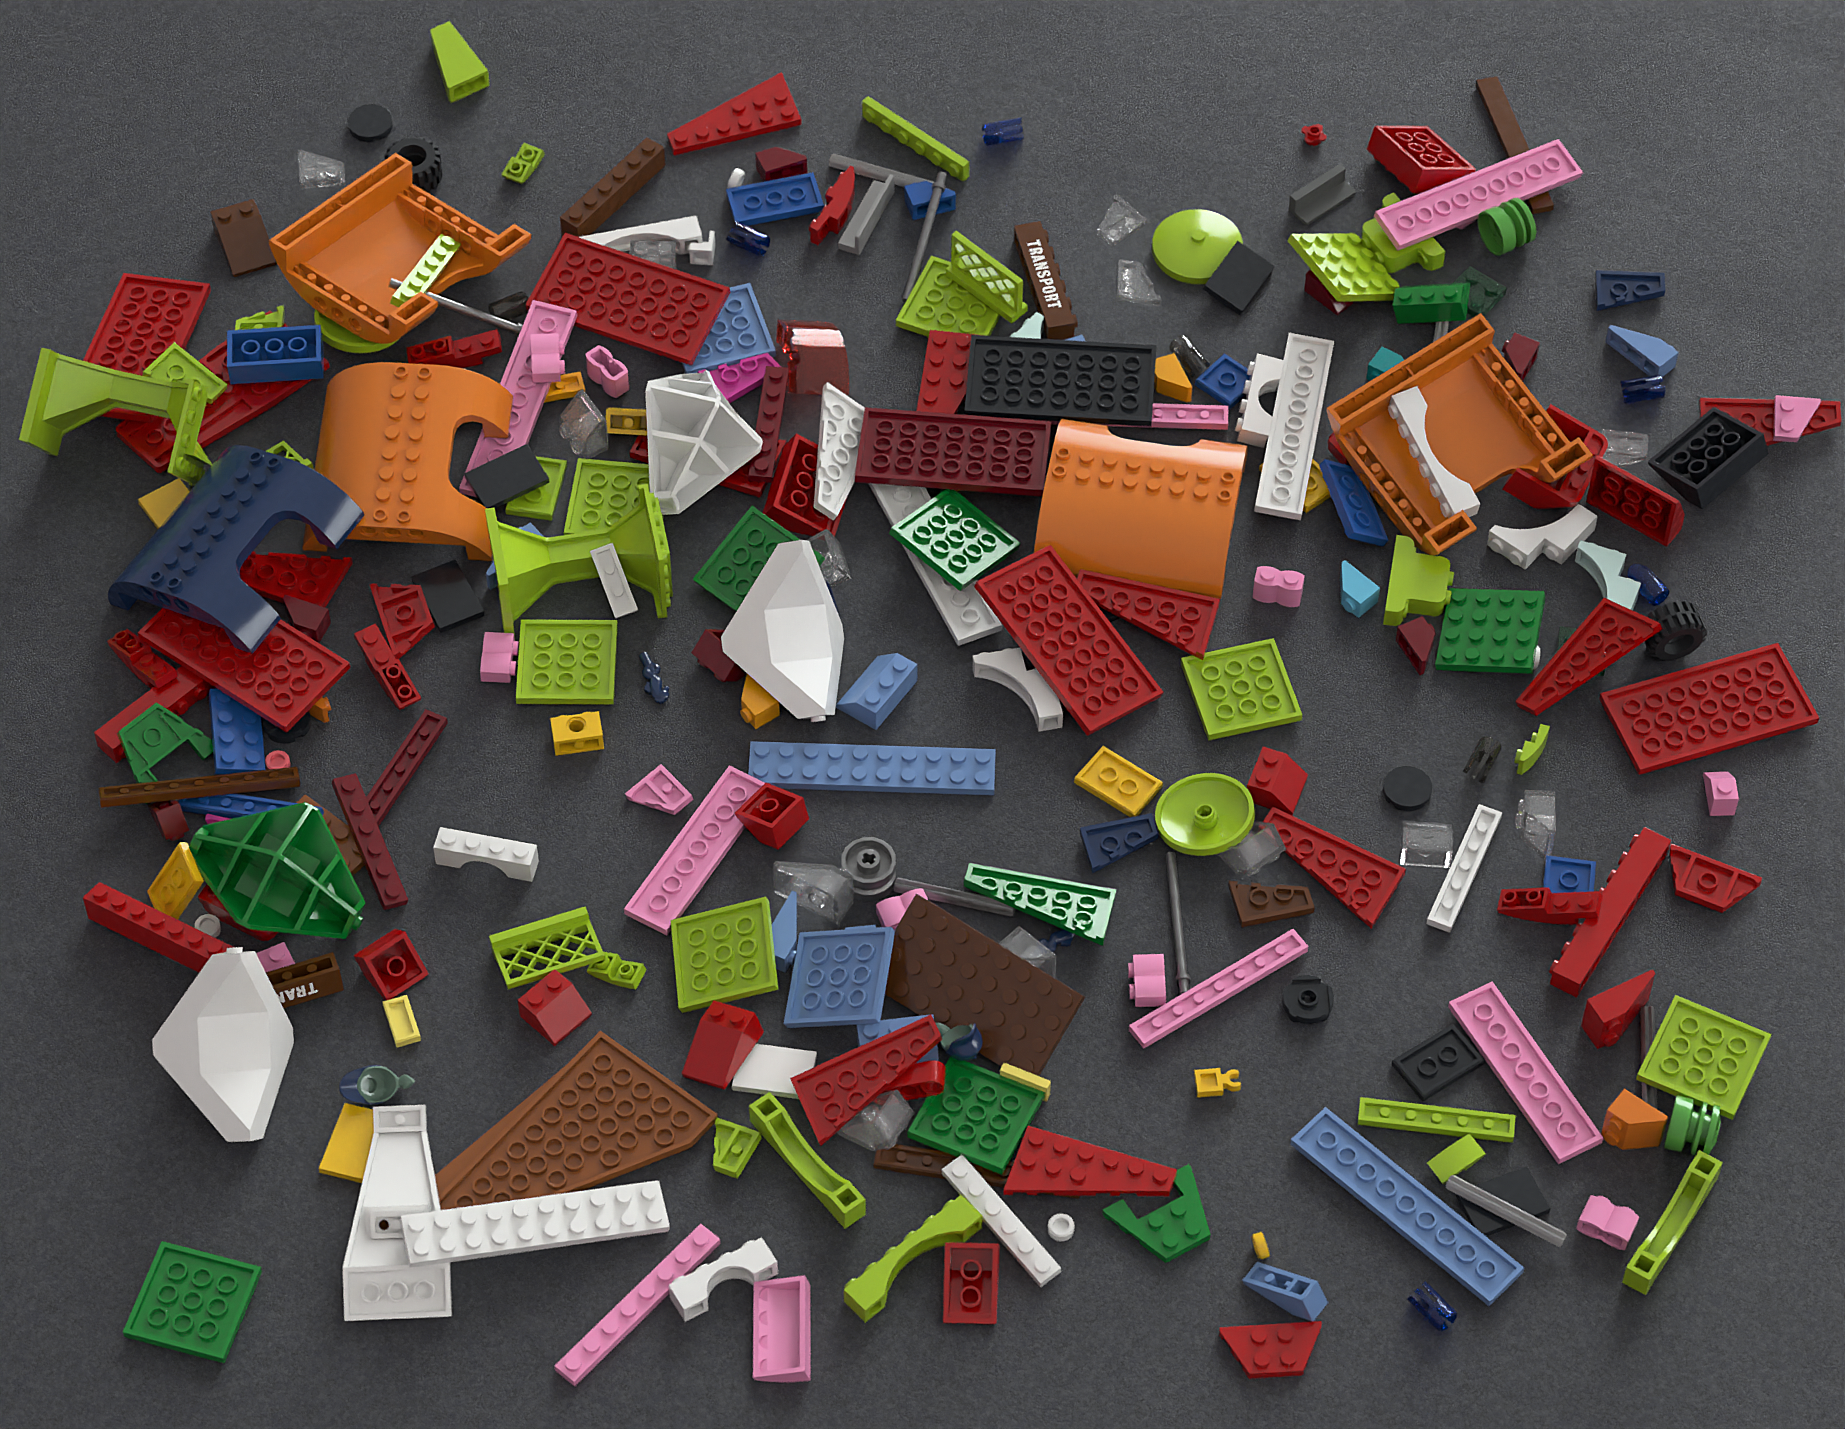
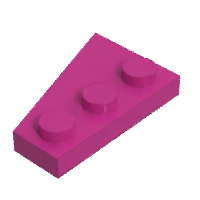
[698,353,781,404]

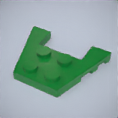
[117,702,213,804]
[1102,1164,1211,1263]

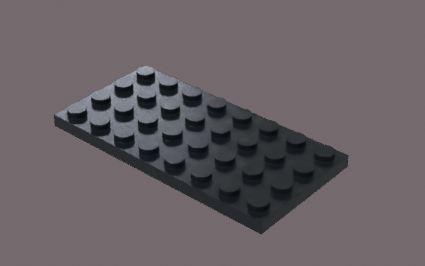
[965,335,1157,427]

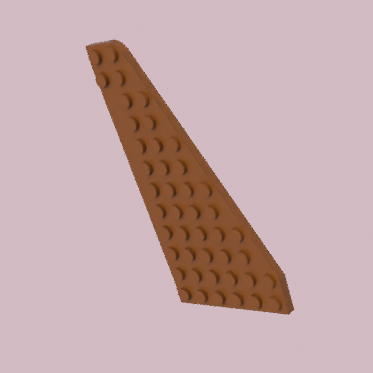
[380,1031,718,1230]

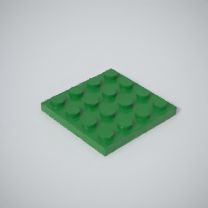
[889,489,1021,591]
[693,506,825,612]
[1435,588,1546,674]
[907,1057,1045,1175]
[123,1241,262,1363]

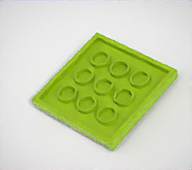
[1288,233,1399,302]
[896,256,1015,337]
[564,458,664,535]
[516,620,618,704]
[1181,638,1302,740]
[671,897,778,1013]
[1636,995,1772,1120]

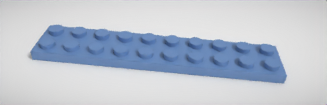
[748,741,996,795]
[1290,1107,1524,1306]

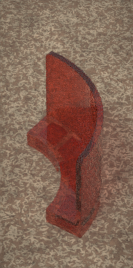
[776,319,849,395]

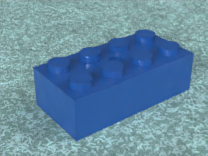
[227,325,324,384]

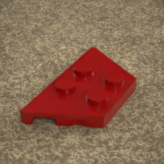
[370,583,435,659]
[1669,844,1762,913]
[1219,1321,1322,1379]

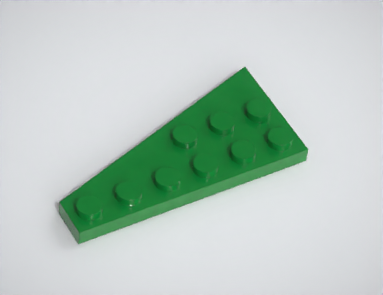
[964,863,1116,946]

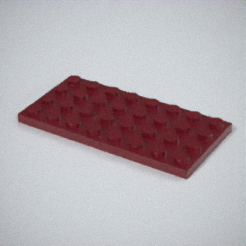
[855,407,1051,496]

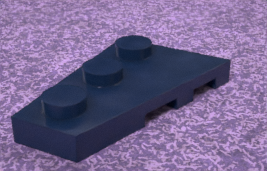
[1595,270,1665,311]
[1080,813,1158,873]

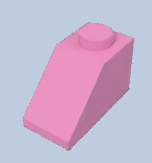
[1703,772,1739,816]

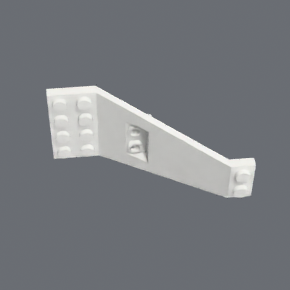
[343,1105,452,1321]

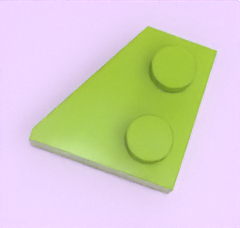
[235,306,285,330]
[713,1118,762,1179]

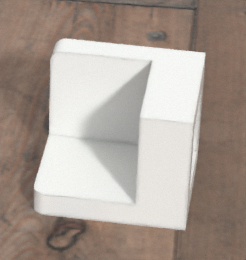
[689,231,715,265]

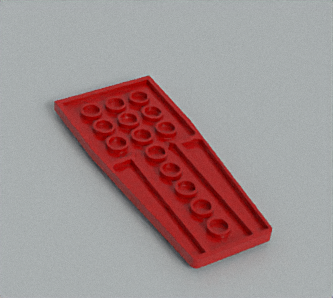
[116,311,330,473]

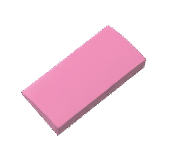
[753,1275,810,1382]

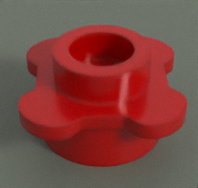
[1301,124,1326,146]

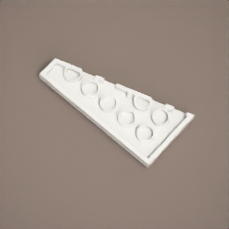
[814,382,865,520]

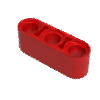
[874,1060,946,1104]

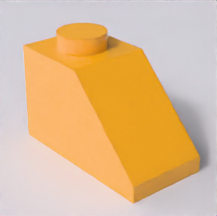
[1154,353,1192,403]
[740,674,780,729]

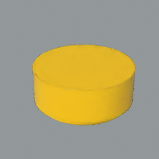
[1251,1232,1270,1260]

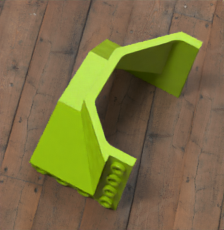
[19,348,212,486]
[485,484,673,639]

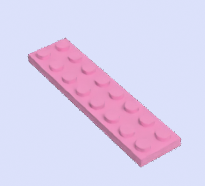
[624,765,765,935]
[1448,982,1603,1164]

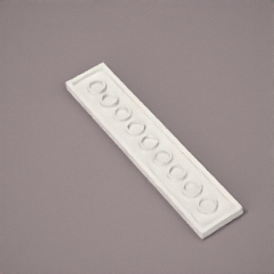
[1254,333,1334,520]
[868,483,1002,646]
[400,1180,670,1268]

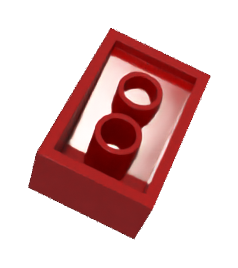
[1581,969,1655,1049]
[682,1000,764,1090]
[943,1242,1000,1324]

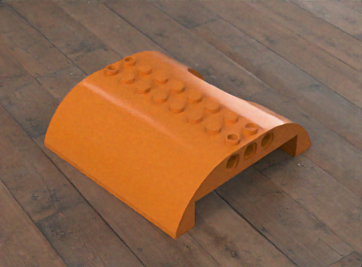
[269,153,531,344]
[1327,313,1593,555]
[302,362,513,561]
[1034,419,1248,599]

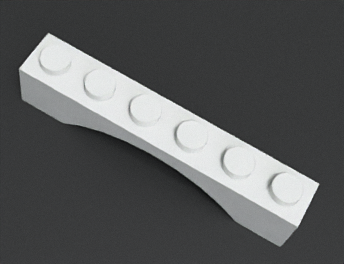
[580,216,702,255]
[1388,386,1480,519]

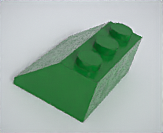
[1393,283,1470,324]

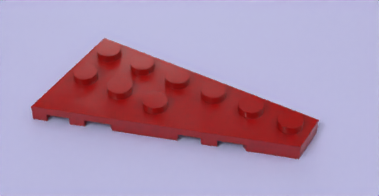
[667,72,801,156]
[1077,569,1220,660]
[1515,597,1662,716]
[1261,807,1406,929]
[1003,1126,1177,1196]

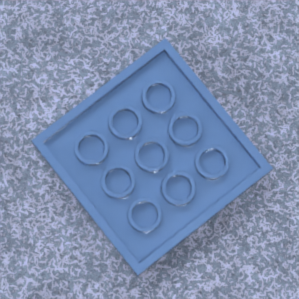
[682,283,776,374]
[784,927,895,1028]

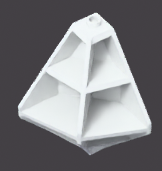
[645,370,763,515]
[721,540,844,722]
[152,947,294,1142]

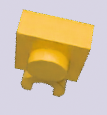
[1194,1068,1241,1097]

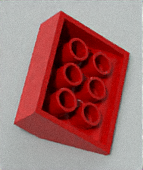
[1367,126,1476,195]
[762,433,847,540]
[1586,456,1685,547]

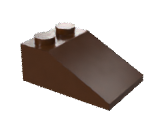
[210,199,277,277]

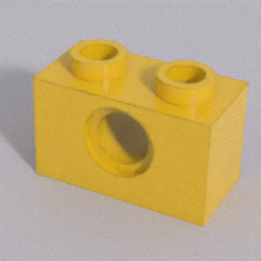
[605,408,647,435]
[550,711,604,756]

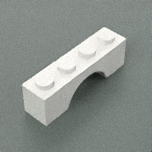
[1235,353,1284,448]
[433,827,539,882]
[669,1237,778,1322]

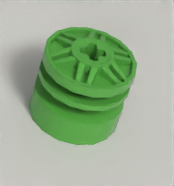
[1477,198,1536,256]
[1664,1095,1721,1156]

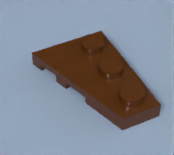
[1228,881,1315,927]

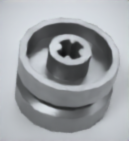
[841,837,896,902]

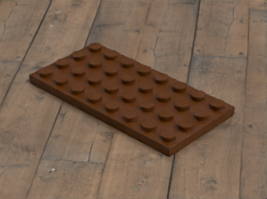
[885,894,1085,1076]

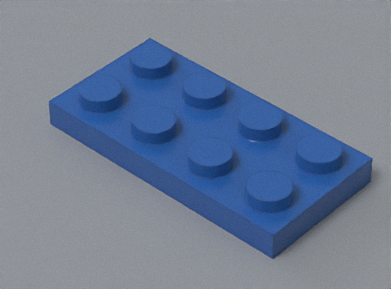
[726,172,824,228]
[1319,459,1389,546]
[209,689,266,774]

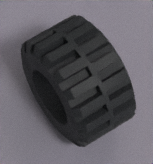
[384,136,442,193]
[1644,601,1707,661]

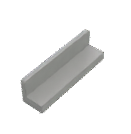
[838,174,895,255]

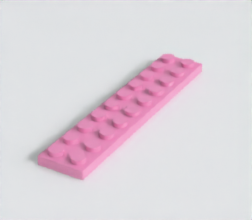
[1374,139,1583,250]
[459,300,577,497]

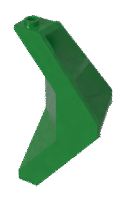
[189,802,366,939]

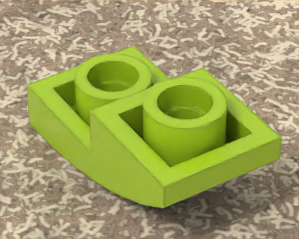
[502,143,545,184]
[1514,724,1550,775]
[586,952,647,990]
[1427,1134,1486,1185]

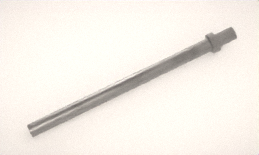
[902,172,947,303]
[388,278,523,337]
[1166,852,1191,995]

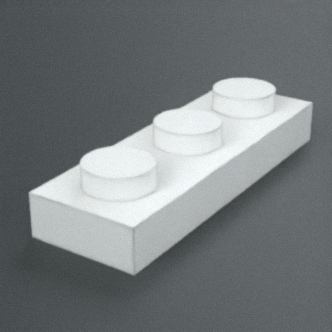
[590,543,638,619]

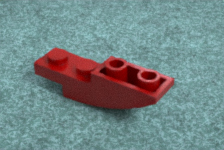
[809,165,855,245]
[407,329,502,368]
[354,623,421,710]
[107,629,178,689]
[1497,887,1603,924]

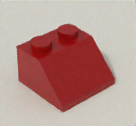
[1247,747,1308,816]
[735,782,809,850]
[353,929,429,1001]
[518,969,592,1046]

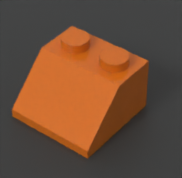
[1601,1089,1668,1150]

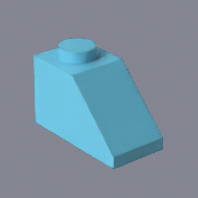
[1340,560,1380,618]

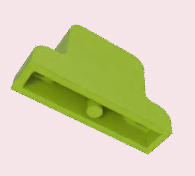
[1360,193,1445,273]
[1383,535,1454,626]

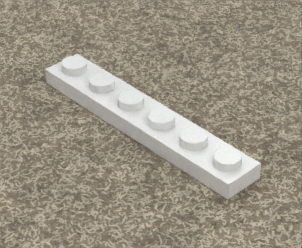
[1427,804,1502,933]
[942,1155,1061,1287]

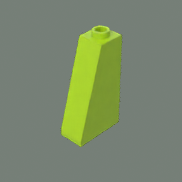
[430,21,489,103]

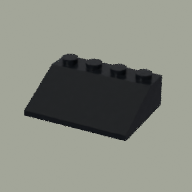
[1648,407,1769,509]

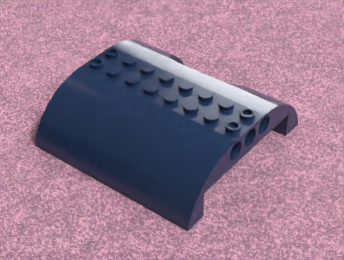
[108,445,365,654]

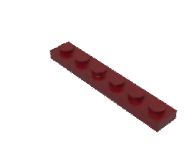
[748,366,789,483]
[366,709,448,827]
[331,773,408,910]

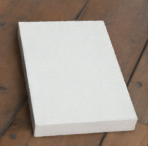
[732,1044,817,1099]

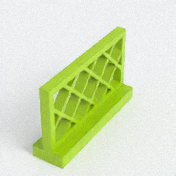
[946,231,1028,324]
[489,907,605,989]

